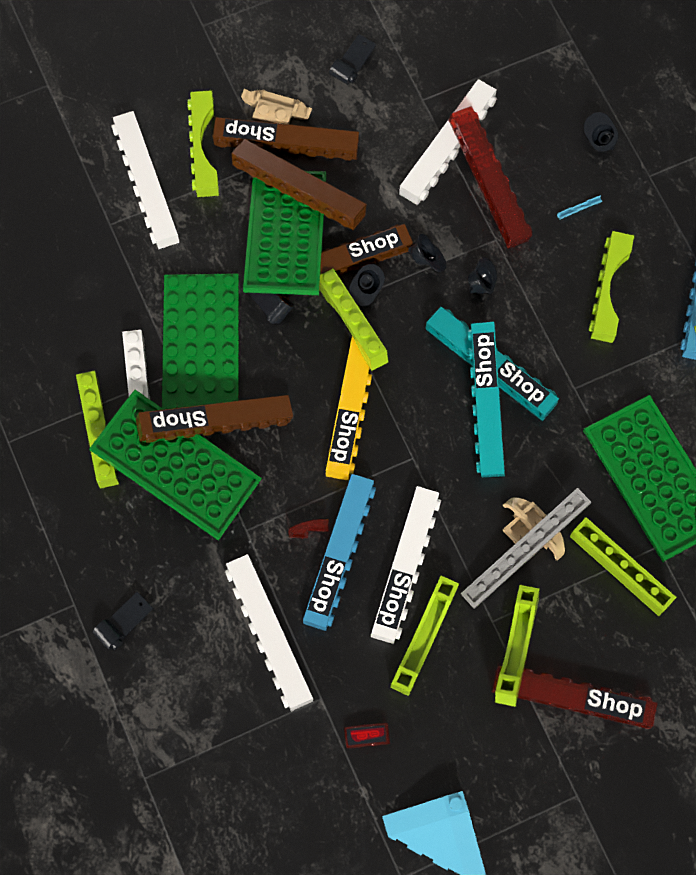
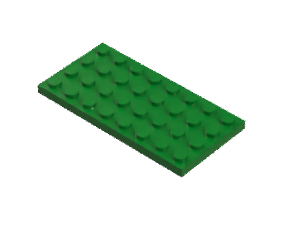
[243,171,326,295]
[162,274,239,410]
[89,390,262,540]
[583,395,696,562]

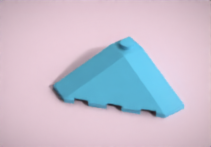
[382,791,486,875]

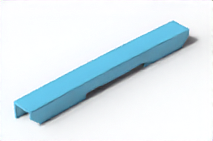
[557,195,602,219]

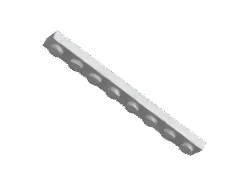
[461,488,591,609]

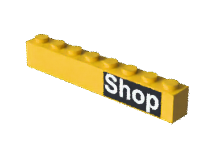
[326,336,372,481]

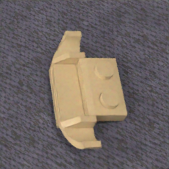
[241,89,312,125]
[502,498,565,560]

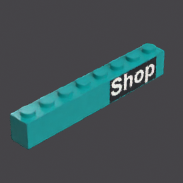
[426,307,559,421]
[468,322,505,478]

